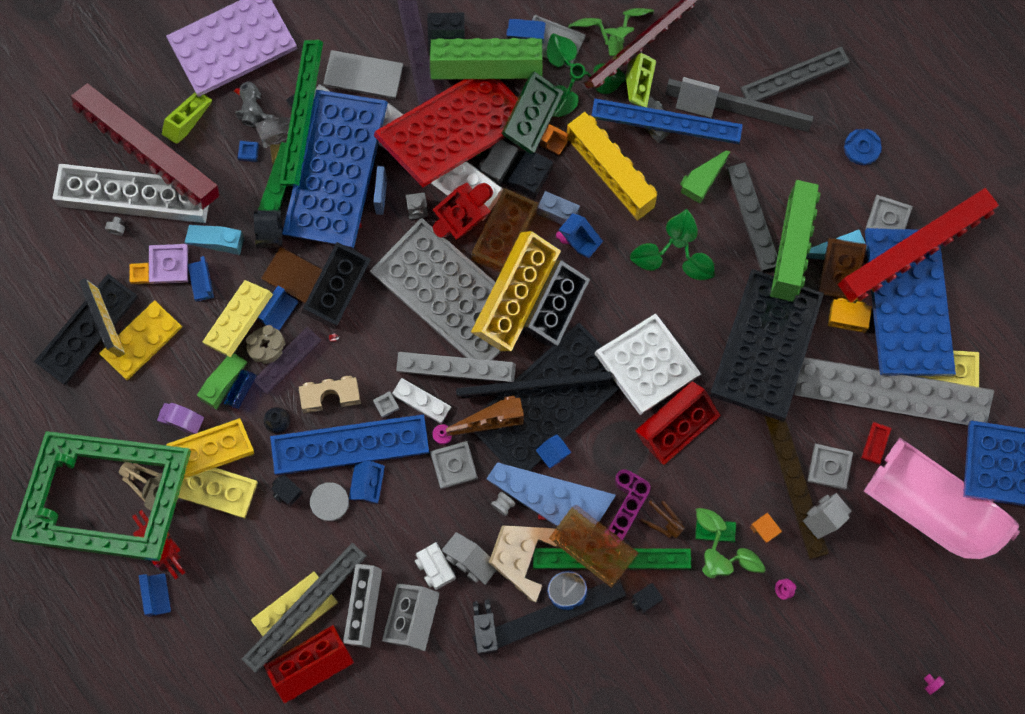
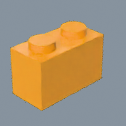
[828,298,872,333]

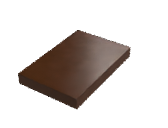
[818,237,867,299]
[261,247,322,304]

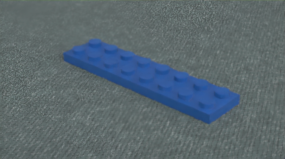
[270,414,429,475]

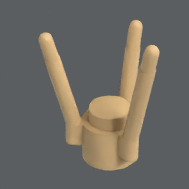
[119,462,159,502]

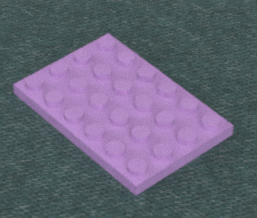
[166,0,297,97]

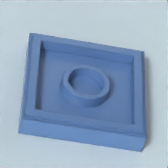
[374,166,387,215]

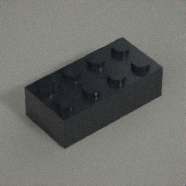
[301,242,371,329]
[522,260,590,346]

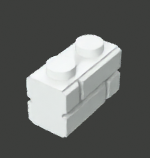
[415,543,456,590]

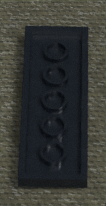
[34,274,139,385]

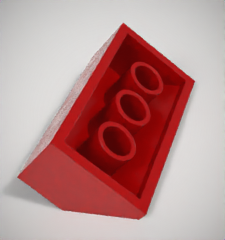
[635,381,721,465]
[264,625,354,704]

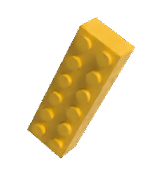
[567,112,657,221]
[471,231,561,351]

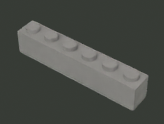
[396,352,516,383]

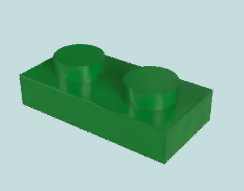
[695,519,736,543]

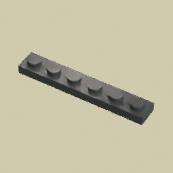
[741,46,849,102]
[727,163,778,272]

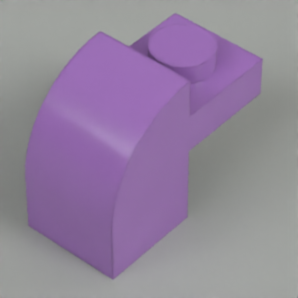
[157,403,204,434]

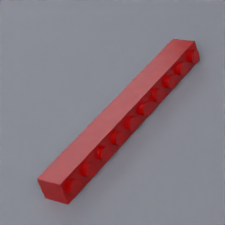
[838,188,999,303]

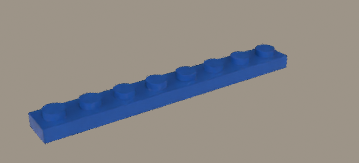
[592,99,743,144]

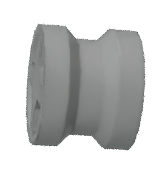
[491,492,516,516]

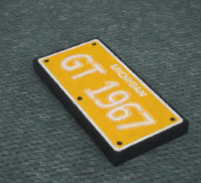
[79,278,125,357]

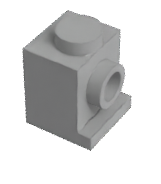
[406,192,428,220]

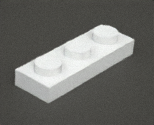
[392,378,451,424]

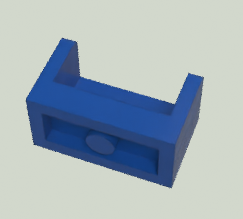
[559,213,603,258]

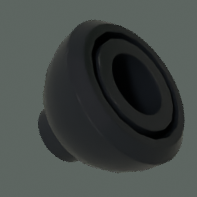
[263,407,290,434]

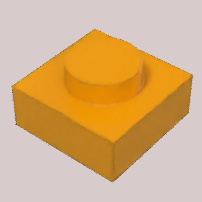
[130,263,149,284]

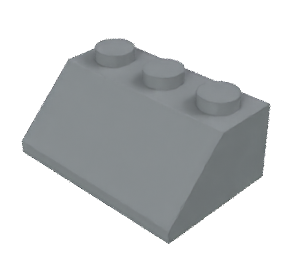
[382,584,440,651]

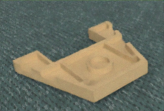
[489,526,561,602]

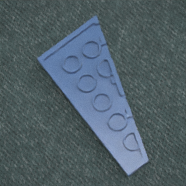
[486,462,616,544]

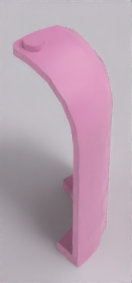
[864,438,1020,559]

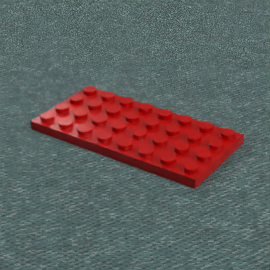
[374,79,518,187]

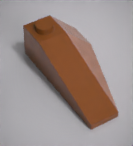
[446,396,524,436]

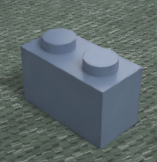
[537,191,580,225]

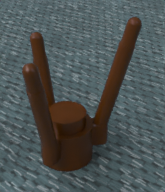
[640,500,685,539]

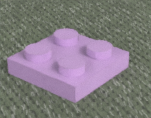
[149,244,188,284]

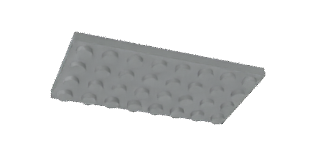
[370,218,501,360]

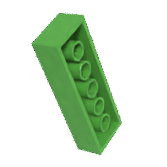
[430,38,542,79]
[770,180,820,302]

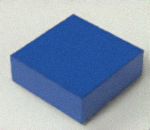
[238,141,259,162]

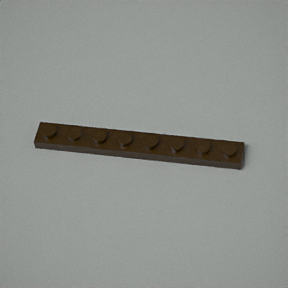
[763,415,829,560]

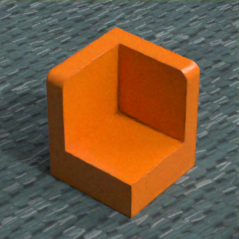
[540,124,569,155]
[750,513,782,543]

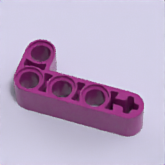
[604,470,650,549]

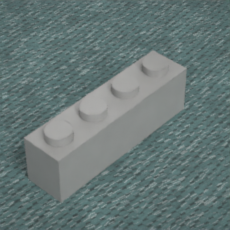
[343,564,382,648]

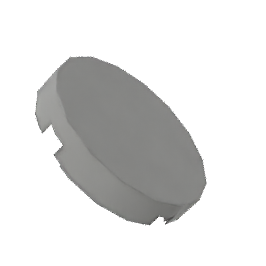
[310,483,349,522]

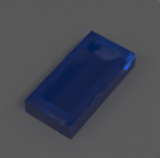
[224,370,257,409]

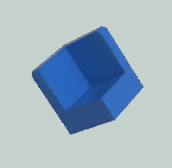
[536,434,571,468]

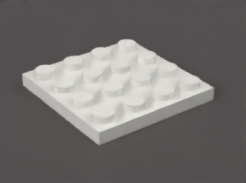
[595,314,701,415]

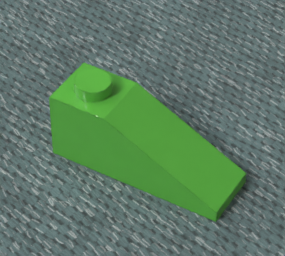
[680,150,730,203]
[197,353,248,410]

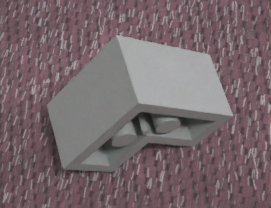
[803,493,851,539]
[441,532,496,584]

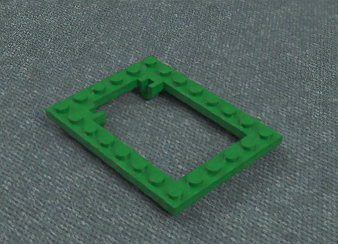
[11,431,191,562]

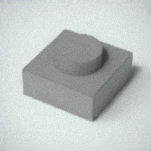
[373,391,399,418]

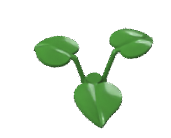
[569,8,654,56]
[695,508,766,578]

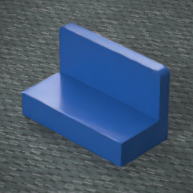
[507,19,546,44]
[188,256,214,301]
[258,286,298,331]
[349,461,385,504]
[139,574,171,617]

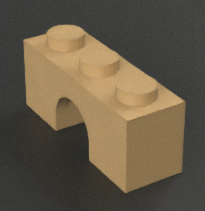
[299,376,361,413]

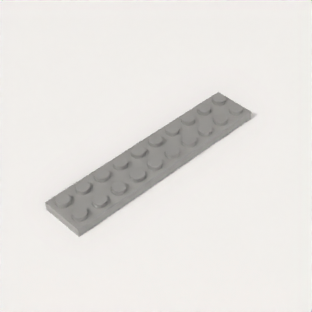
[794,357,994,425]

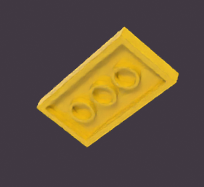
[99,300,182,381]
[166,418,254,479]

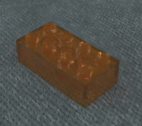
[471,188,539,273]
[549,505,639,588]

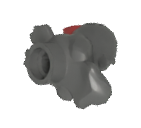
[234,82,276,127]

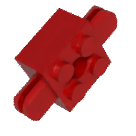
[433,182,493,239]
[132,510,186,580]

